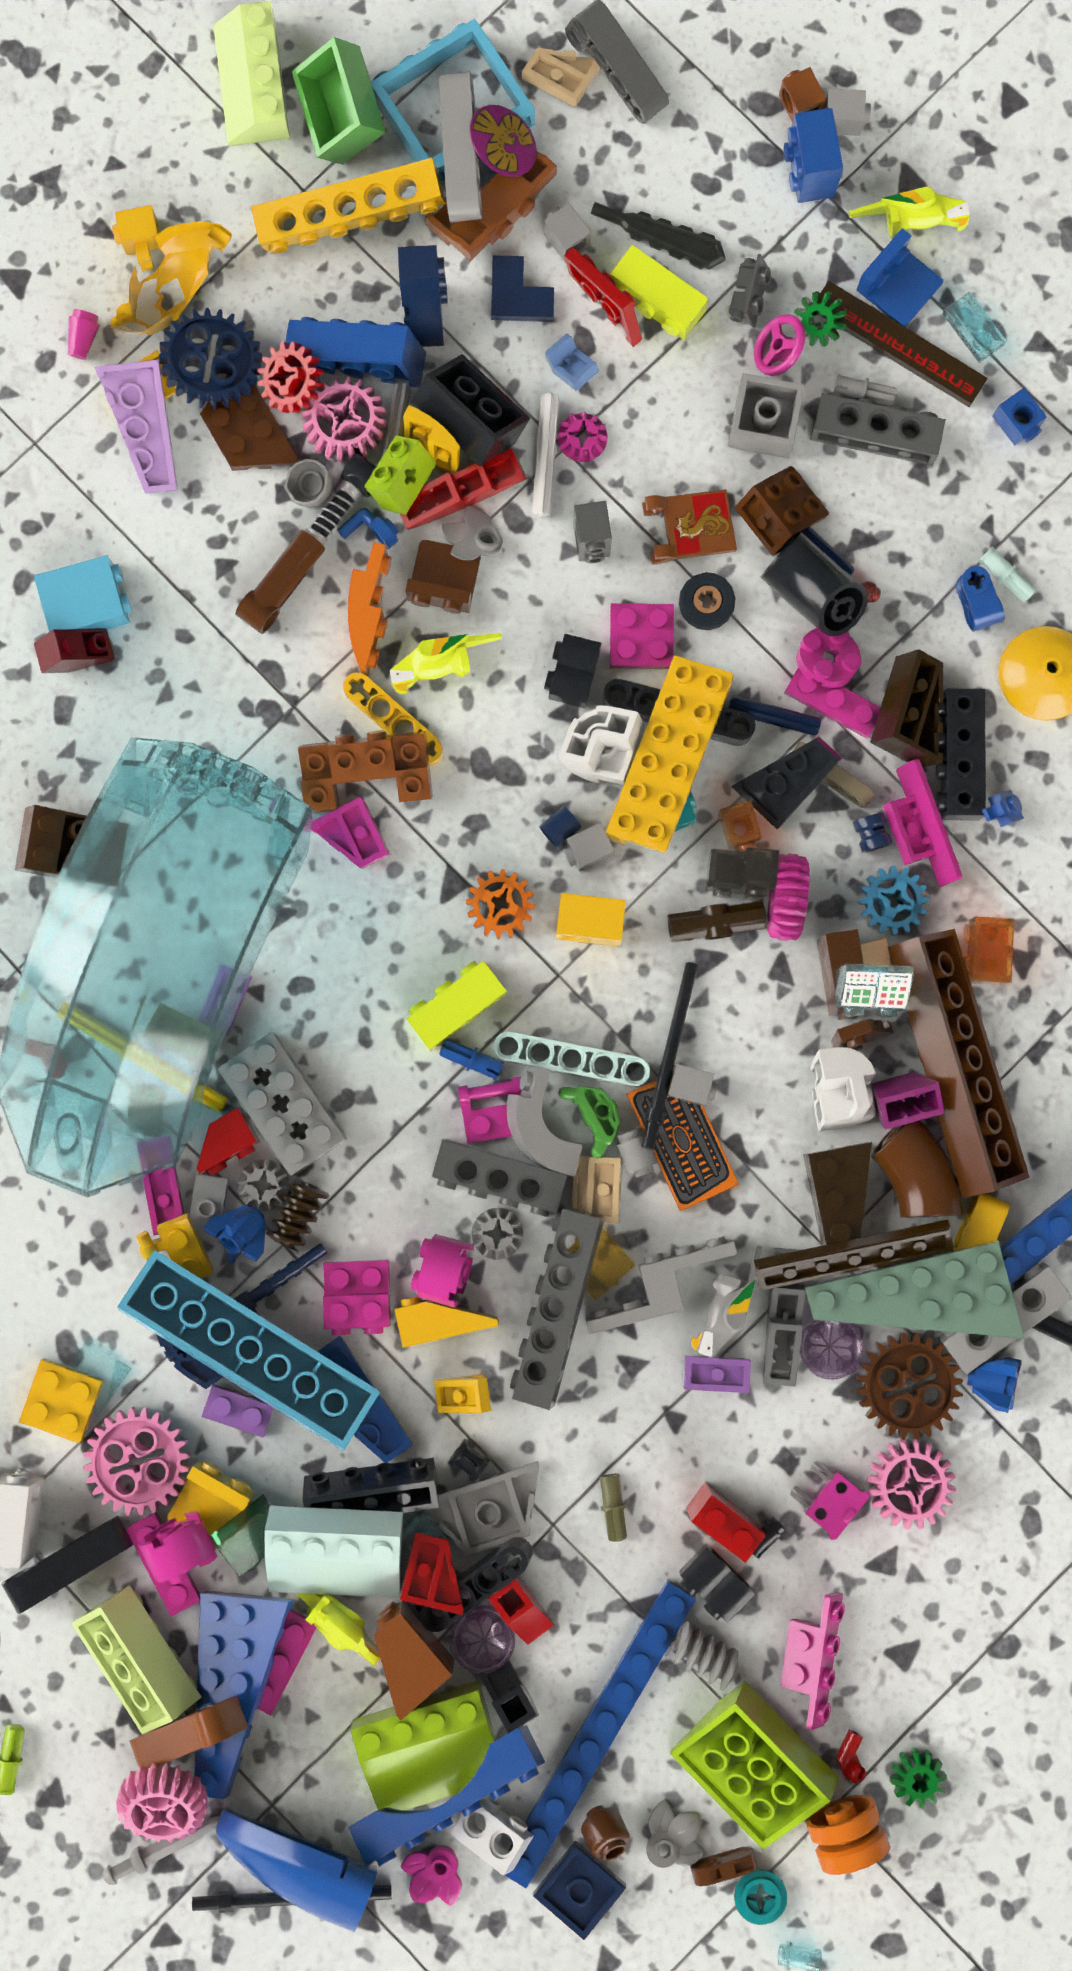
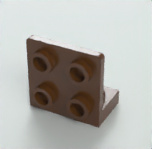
[734,466,829,557]

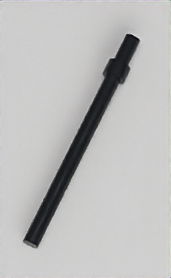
[641,962,698,1150]
[192,1885,392,1913]

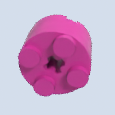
[411,1234,474,1308]
[138,1511,218,1585]

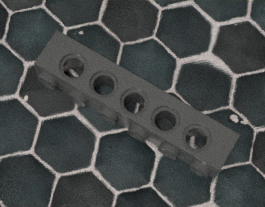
[510,1207,605,1410]

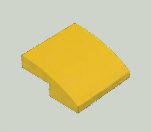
[403,405,460,474]

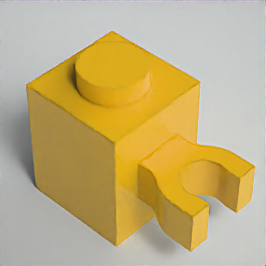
[112,205,160,272]

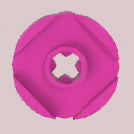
[796,628,862,688]

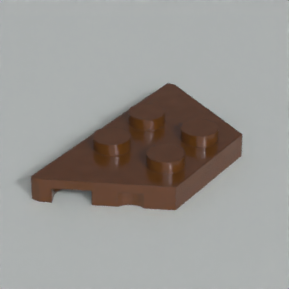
[200,375,299,471]

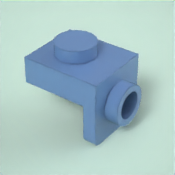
[545,334,599,391]

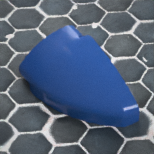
[216,1808,377,1932]

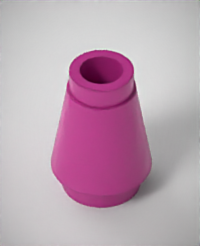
[67,309,100,360]

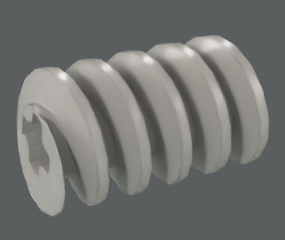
[665,1621,738,1691]

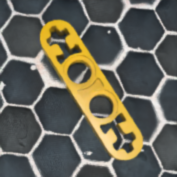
[343,672,443,766]

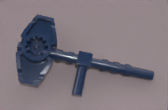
[157,1243,328,1389]

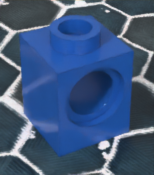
[992,387,1047,446]

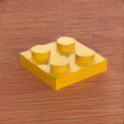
[19,1358,104,1444]

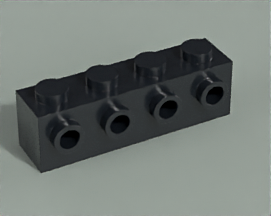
[936,688,986,821]
[302,1457,439,1513]

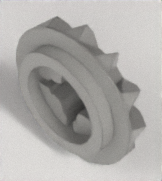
[237,1159,290,1211]
[472,1208,523,1260]

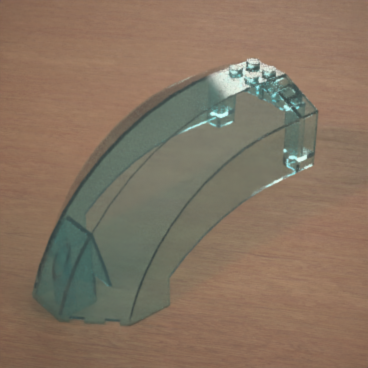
[0,737,313,1198]

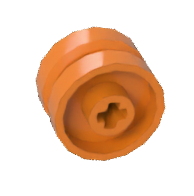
[805,1795,891,1875]

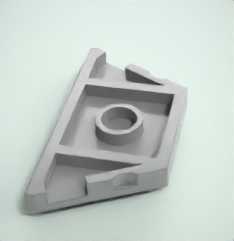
[423,1461,539,1556]

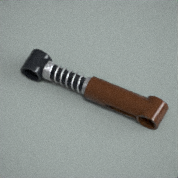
[235,453,376,634]

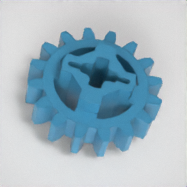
[857,866,929,936]

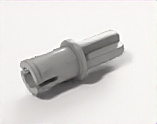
[834,374,897,406]

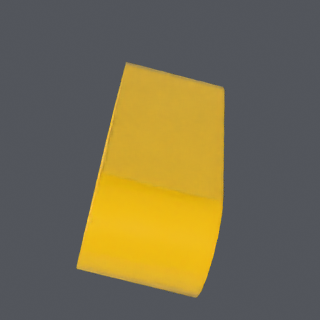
[953,1193,1010,1251]

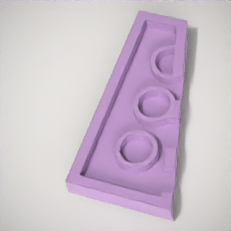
[95,360,178,494]

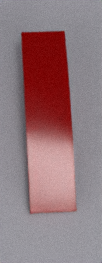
[400,448,527,530]

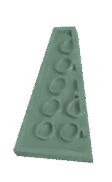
[805,1240,1025,1339]

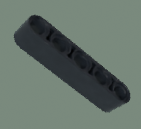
[602,679,756,746]

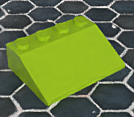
[350,1680,496,1810]
[669,1681,839,1850]

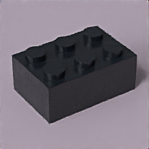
[411,354,530,466]

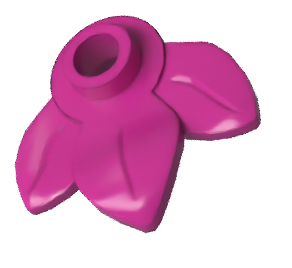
[400,1845,462,1906]

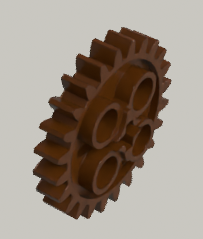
[855,1332,963,1440]

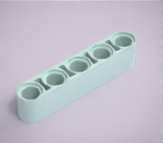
[494,1032,650,1087]

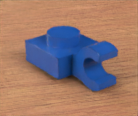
[982,790,1024,827]

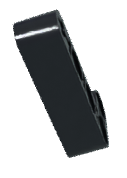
[1,1515,133,1614]
[401,1537,533,1632]

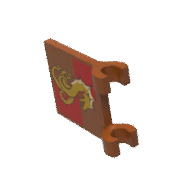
[642,489,737,565]

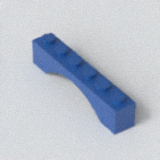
[348,1725,546,1867]

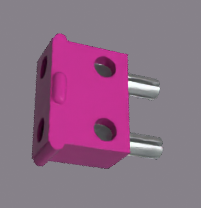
[790,1460,869,1540]

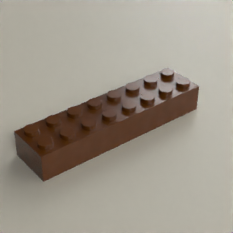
[888,929,1030,1198]

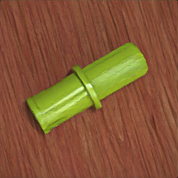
[0,1724,25,1795]

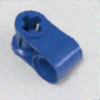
[956,566,1005,632]

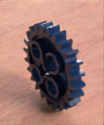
[159,308,262,410]

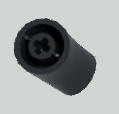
[760,532,868,636]

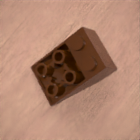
[15,805,128,887]

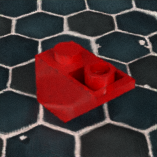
[196,1108,260,1176]
[488,1576,554,1645]

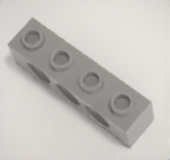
[938,1262,1072,1375]

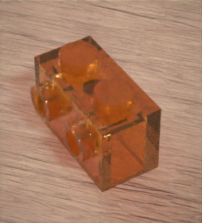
[963,916,1014,985]

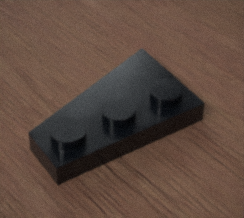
[731,737,842,829]

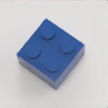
[784,108,843,203]

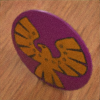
[470,105,537,177]

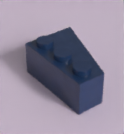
[398,245,448,347]

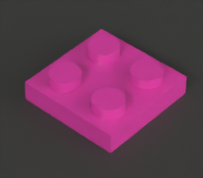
[610,603,674,669]

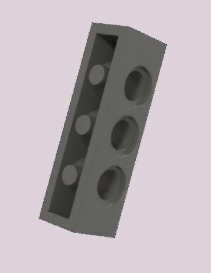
[810,392,946,466]
[432,1139,567,1217]

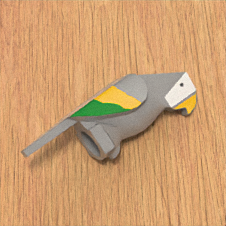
[690,1246,762,1358]

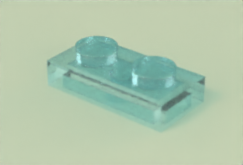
[942,291,1007,363]

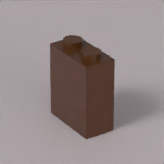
[817,929,871,1020]

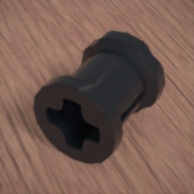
[447,1439,491,1483]

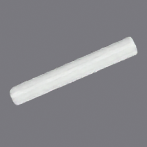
[532,393,559,517]

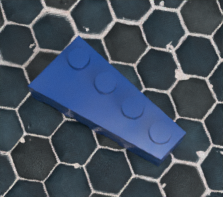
[285,317,426,388]

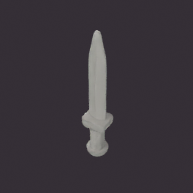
[103,1816,220,1885]

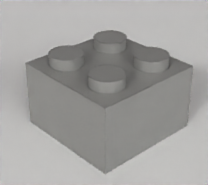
[727,373,805,458]

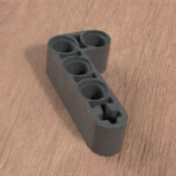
[565,0,669,124]

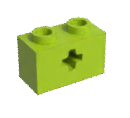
[364,435,437,515]

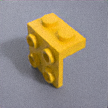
[168,1460,255,1550]

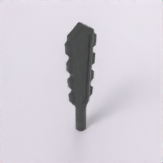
[591,202,726,270]

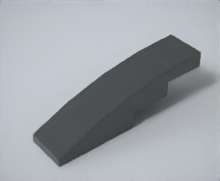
[763,1248,806,1387]

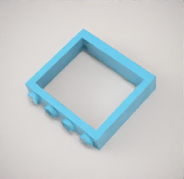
[371,18,535,182]

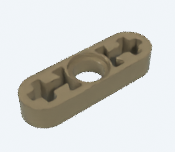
[793,742,875,808]

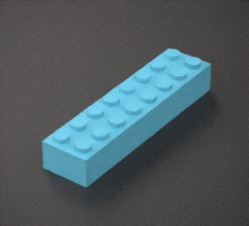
[117,1250,380,1451]

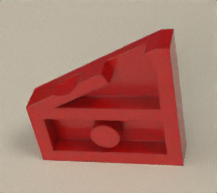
[399,1532,463,1615]

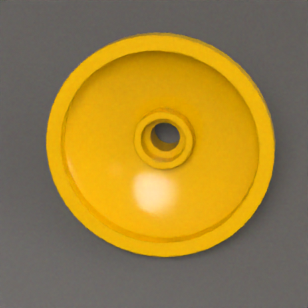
[998,626,1072,721]

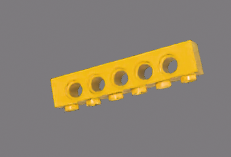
[251,158,445,254]

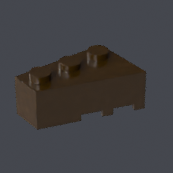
[870,649,943,768]
[803,1142,872,1246]

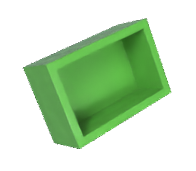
[292,37,386,165]

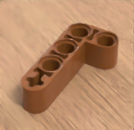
[129,1695,248,1768]

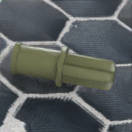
[599,1473,627,1542]

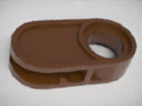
[690,1847,757,1886]

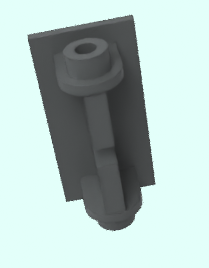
[729,254,771,328]

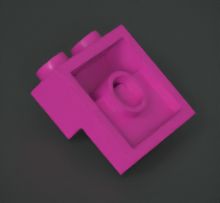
[323,1260,391,1335]

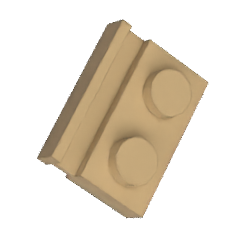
[572,1156,622,1223]

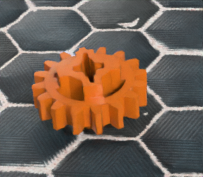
[466,869,535,940]

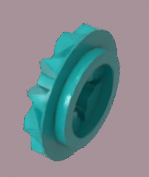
[734,1868,787,1925]

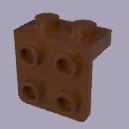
[405,540,481,614]

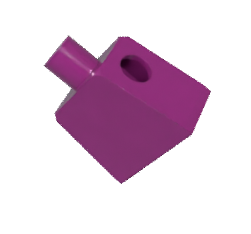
[871,1073,945,1130]

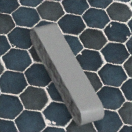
[439,71,483,223]

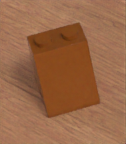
[374,1601,455,1720]

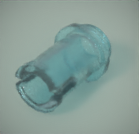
[777,1941,822,1971]

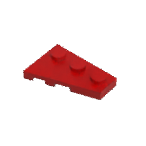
[564,247,642,347]

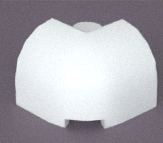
[558,706,644,785]
[811,1047,876,1132]

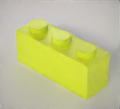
[610,245,709,340]
[406,960,507,1051]

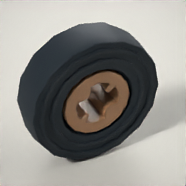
[679,572,736,630]

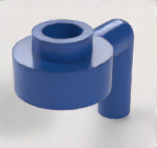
[336,508,399,550]

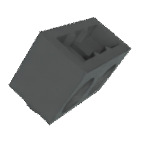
[573,501,612,563]

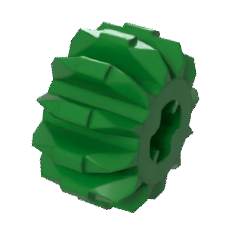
[794,291,848,347]
[889,1747,947,1809]

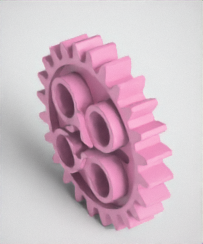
[83,1407,191,1516]

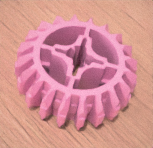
[302,376,387,464]
[867,1439,956,1529]
[116,1762,208,1843]

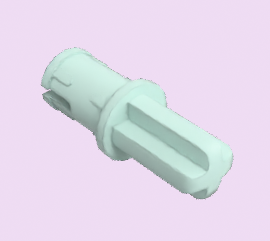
[978,547,1036,602]

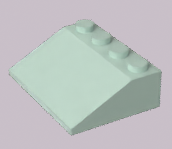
[265,1506,403,1598]

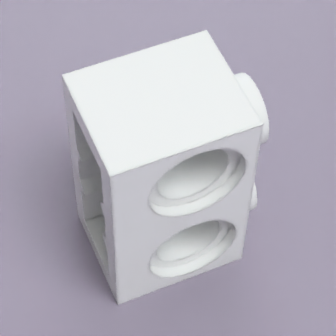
[450,1796,534,1876]

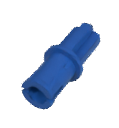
[439,1039,504,1081]

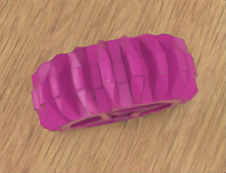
[767,853,810,941]

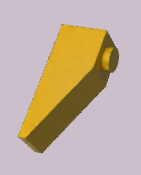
[394,1296,499,1348]

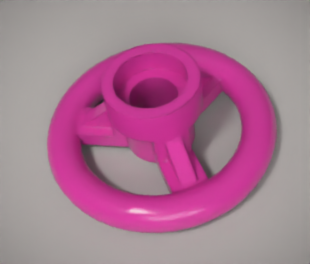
[754,314,805,376]

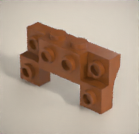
[425,151,557,262]
[298,730,433,813]

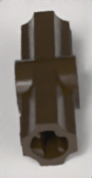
[667,901,767,942]

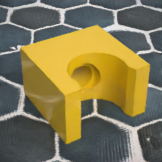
[556,893,626,947]

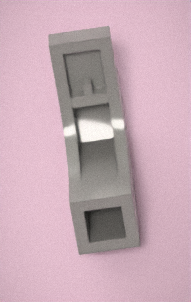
[507,1065,583,1177]

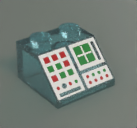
[835,964,914,1017]

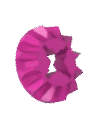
[558,411,608,462]

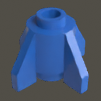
[203,1205,266,1264]
[967,1357,1022,1413]

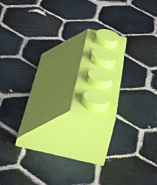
[214,1,290,146]
[71,1585,201,1735]

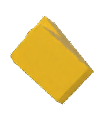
[434,1374,491,1413]

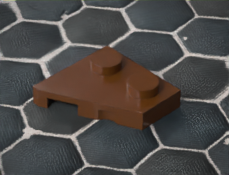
[831,1019,894,1051]

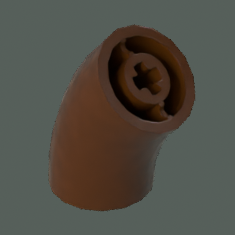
[871,1120,963,1218]

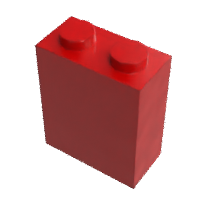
[686,1482,766,1563]

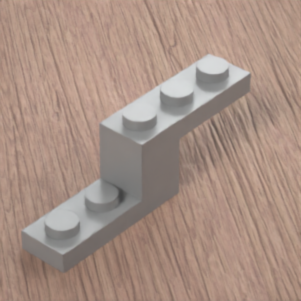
[586,1236,737,1334]

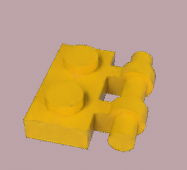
[136,1213,214,1278]

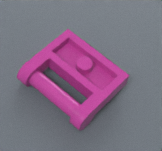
[458,1076,522,1144]

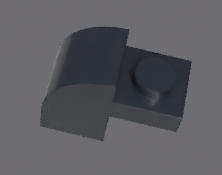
[478,1656,539,1733]

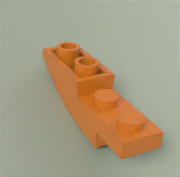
[348,542,392,676]

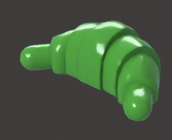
[558,1086,621,1159]

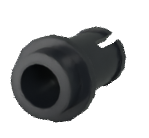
[753,1517,786,1559]

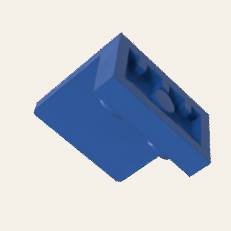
[856,228,943,327]

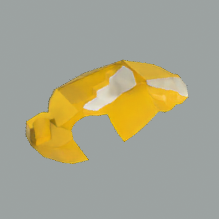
[110,221,232,335]

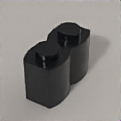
[544,634,602,708]
[679,1543,755,1623]

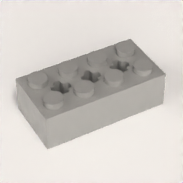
[218,1032,347,1176]

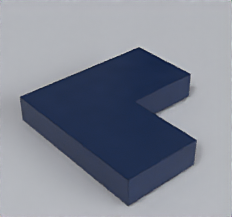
[491,255,554,322]

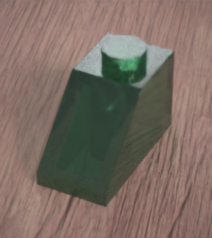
[210,1494,271,1577]

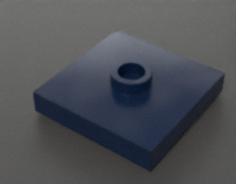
[533,1840,627,1940]

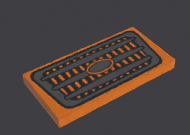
[626,1072,739,1211]

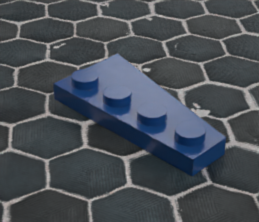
[317,1335,413,1463]

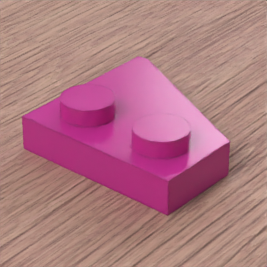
[307,797,391,869]

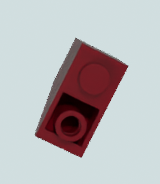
[34,629,115,673]

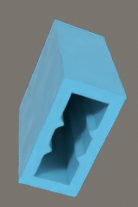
[34,555,132,632]

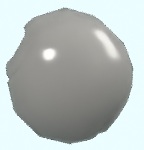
[284,459,333,508]

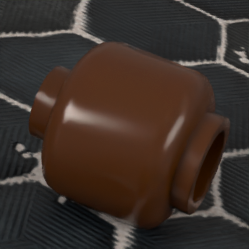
[581,1805,630,1861]

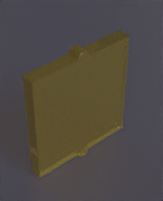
[566,1228,635,1301]

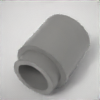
[617,1127,658,1177]

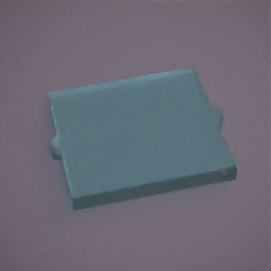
[68,1339,131,1417]

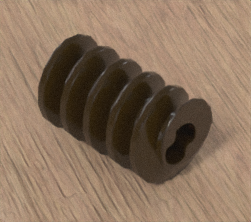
[266,1179,330,1252]

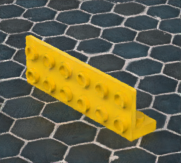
[605,655,734,853]

